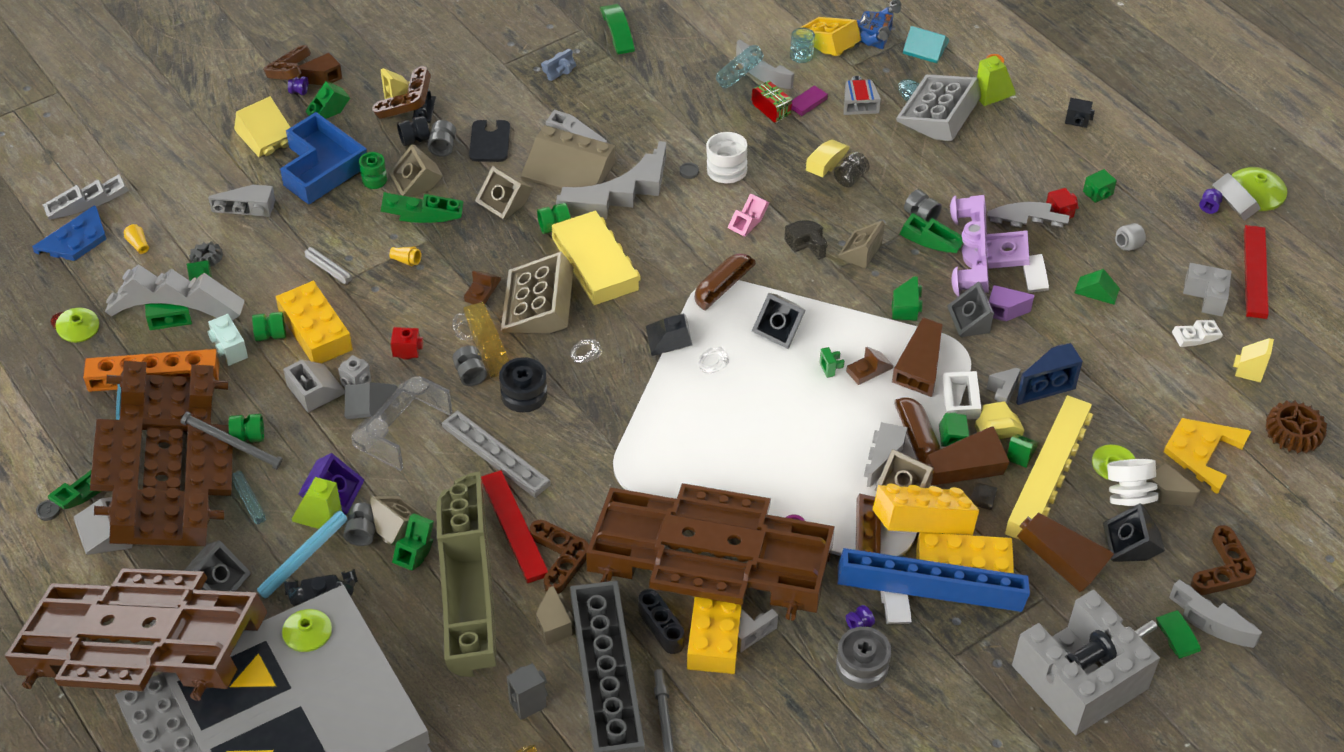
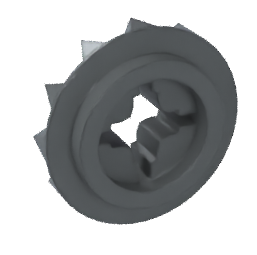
[189,241,223,267]

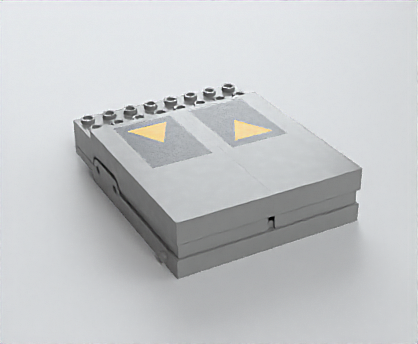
[115,585,431,752]

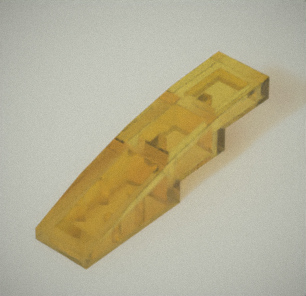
[463,302,509,378]

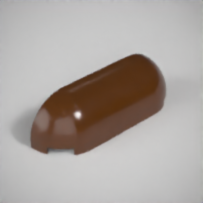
[694,254,756,311]
[894,397,940,463]

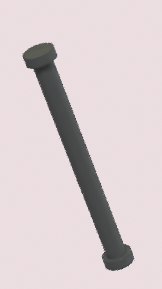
[181,411,283,470]

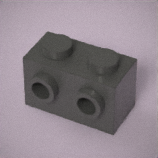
[507,663,548,720]

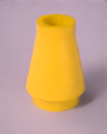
[124,224,149,254]
[389,246,421,267]

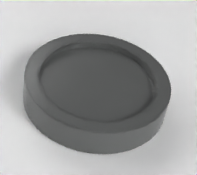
[680,163,699,179]
[36,500,60,521]

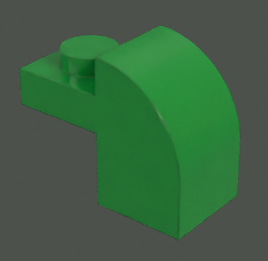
[392,513,434,571]

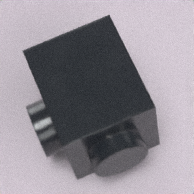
[1065,97,1095,128]

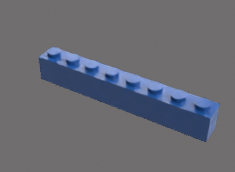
[838,548,1030,612]

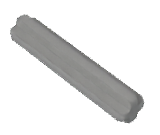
[304,247,352,284]

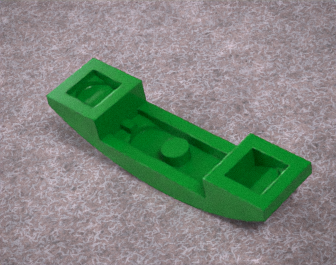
[600,4,635,55]
[48,469,101,509]

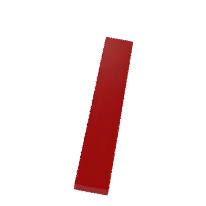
[1244,225,1269,319]
[481,470,548,584]

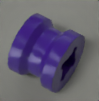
[288,76,308,96]
[1199,189,1223,214]
[845,605,875,629]

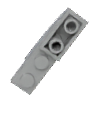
[987,202,1070,228]
[1169,579,1262,648]

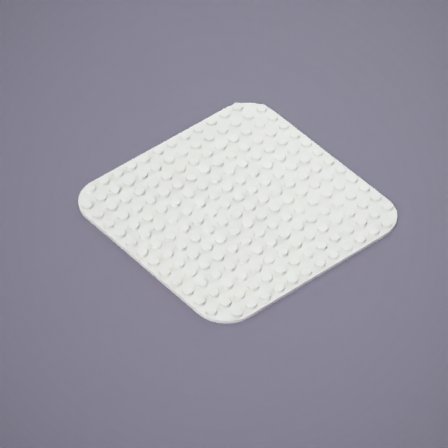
[613,280,971,557]

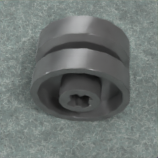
[836,627,891,690]

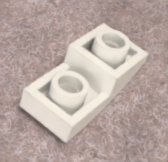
[1023,254,1049,293]
[1172,320,1223,347]
[881,591,912,624]

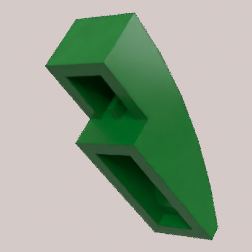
[899,213,963,253]

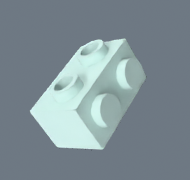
[207,314,248,366]

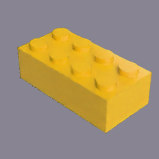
[275,280,353,364]
[873,484,979,535]
[916,532,1014,574]
[687,597,742,674]

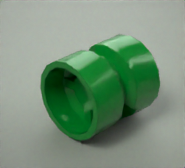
[359,152,387,189]
[537,203,571,234]
[252,311,286,341]
[229,413,264,443]

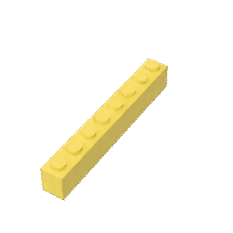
[1005,395,1093,540]

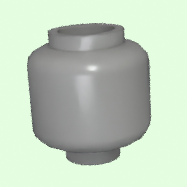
[1115,223,1146,251]

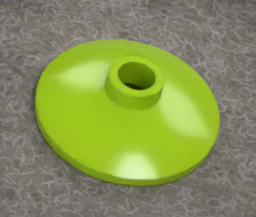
[56,308,99,343]
[1092,445,1136,480]
[282,609,332,652]

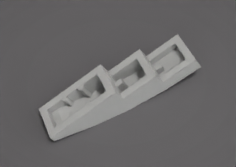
[43,174,129,220]

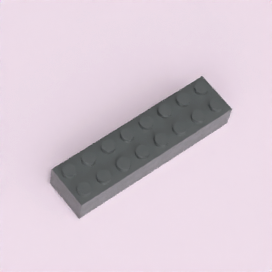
[570,581,645,752]

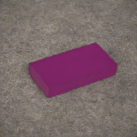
[792,85,828,116]

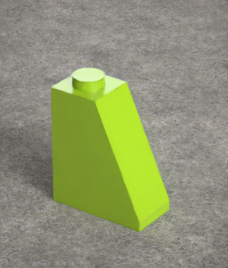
[977,55,1016,106]
[292,477,342,529]

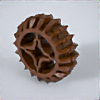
[1266,400,1327,454]

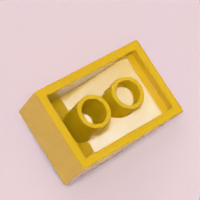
[794,17,861,56]

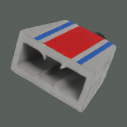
[843,76,881,115]

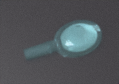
[898,79,919,101]

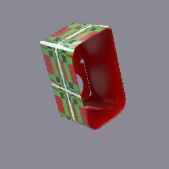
[751,80,792,123]

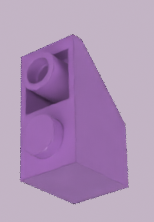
[989,285,1034,321]

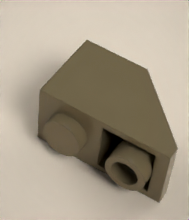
[1147,463,1200,506]
[536,586,574,645]

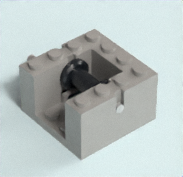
[1012,589,1160,736]

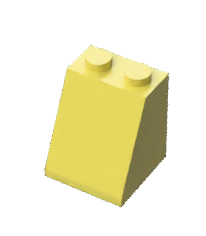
[234,96,291,157]

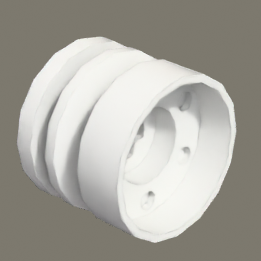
[706,132,747,184]
[1107,459,1158,506]

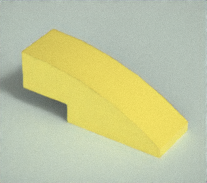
[806,140,850,177]

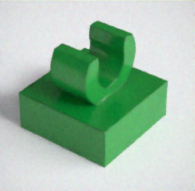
[819,347,845,378]

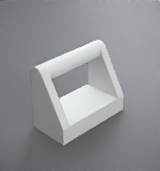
[942,371,981,419]

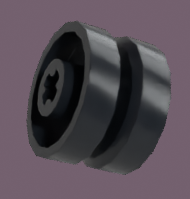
[499,357,547,413]

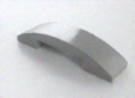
[736,40,794,89]

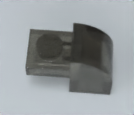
[784,220,828,260]

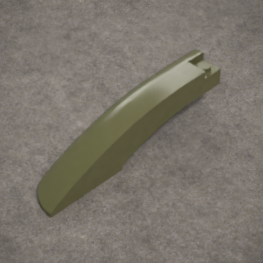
[436,471,497,677]

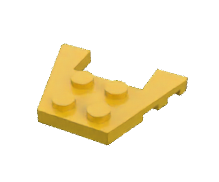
[1164,418,1251,494]

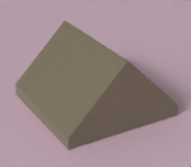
[838,220,885,269]
[875,449,934,491]

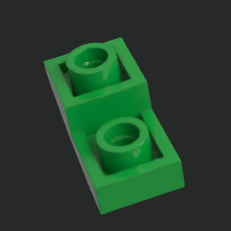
[1156,610,1201,659]

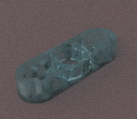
[716,45,763,88]

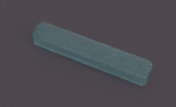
[232,471,266,524]

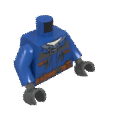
[851,0,902,49]

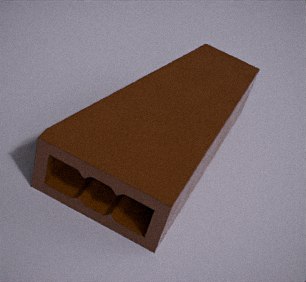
[892,317,943,397]
[924,426,1009,486]
[1017,512,1114,592]

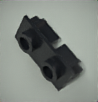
[412,88,436,123]

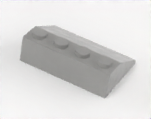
[896,75,981,141]

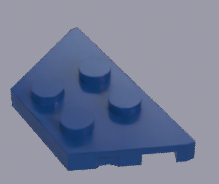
[32,205,106,261]

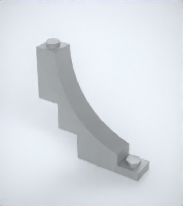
[556,141,666,219]

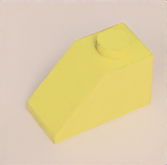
[381,68,410,99]
[1233,338,1274,383]

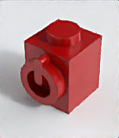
[1046,188,1079,219]
[391,327,424,360]

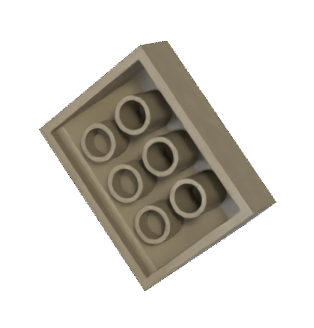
[521,125,615,191]
[501,252,574,333]

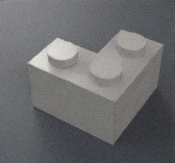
[1183,263,1231,316]

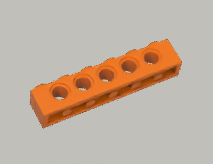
[83,349,220,392]

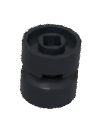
[397,115,430,146]

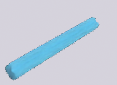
[257,511,348,598]

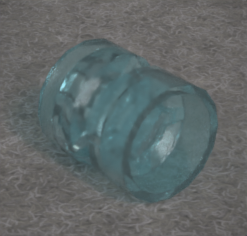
[790,28,815,63]

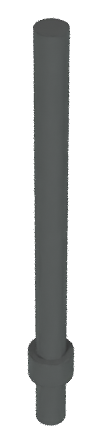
[654,669,674,752]

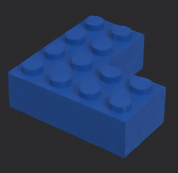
[280,112,367,205]

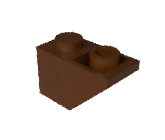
[298,53,342,85]

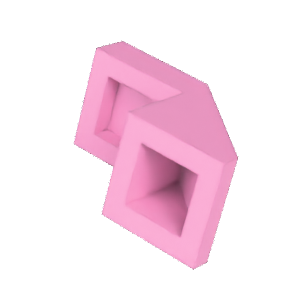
[728,194,770,237]

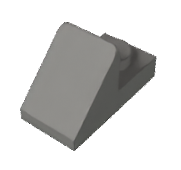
[987,368,1021,405]
[738,609,778,653]

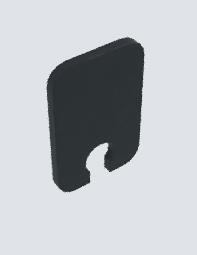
[469,120,510,162]

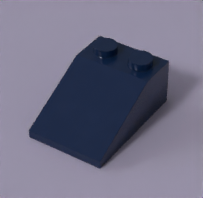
[1016,343,1083,405]

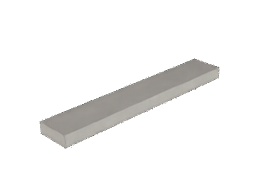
[442,410,551,498]

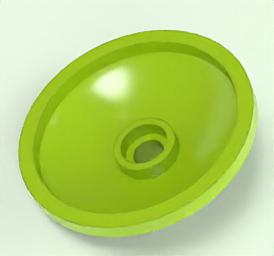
[1231,167,1287,211]

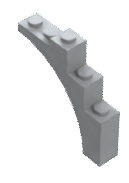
[105,264,245,321]

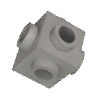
[338,355,372,387]

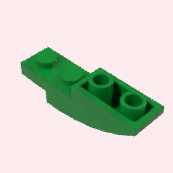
[380,192,463,223]

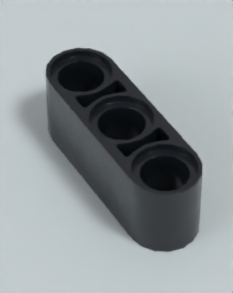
[638,589,684,654]

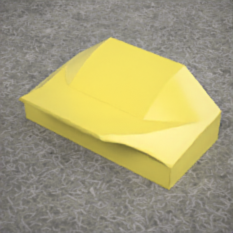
[975,401,1024,439]

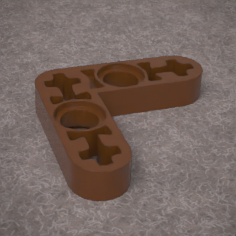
[263,45,311,80]
[372,66,431,119]
[530,520,589,594]
[1190,525,1256,595]

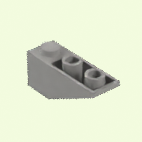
[546,110,607,143]
[208,184,275,217]
[864,422,907,487]

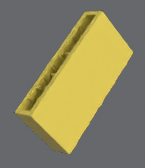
[552,211,641,305]

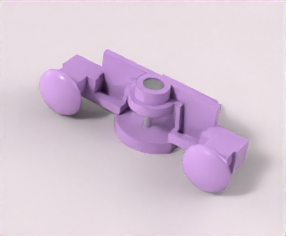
[950,195,1030,297]

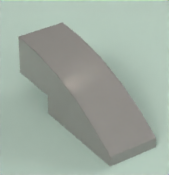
[1212,173,1261,221]

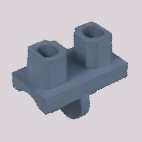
[541,49,576,81]

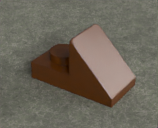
[464,271,501,307]
[846,347,893,385]

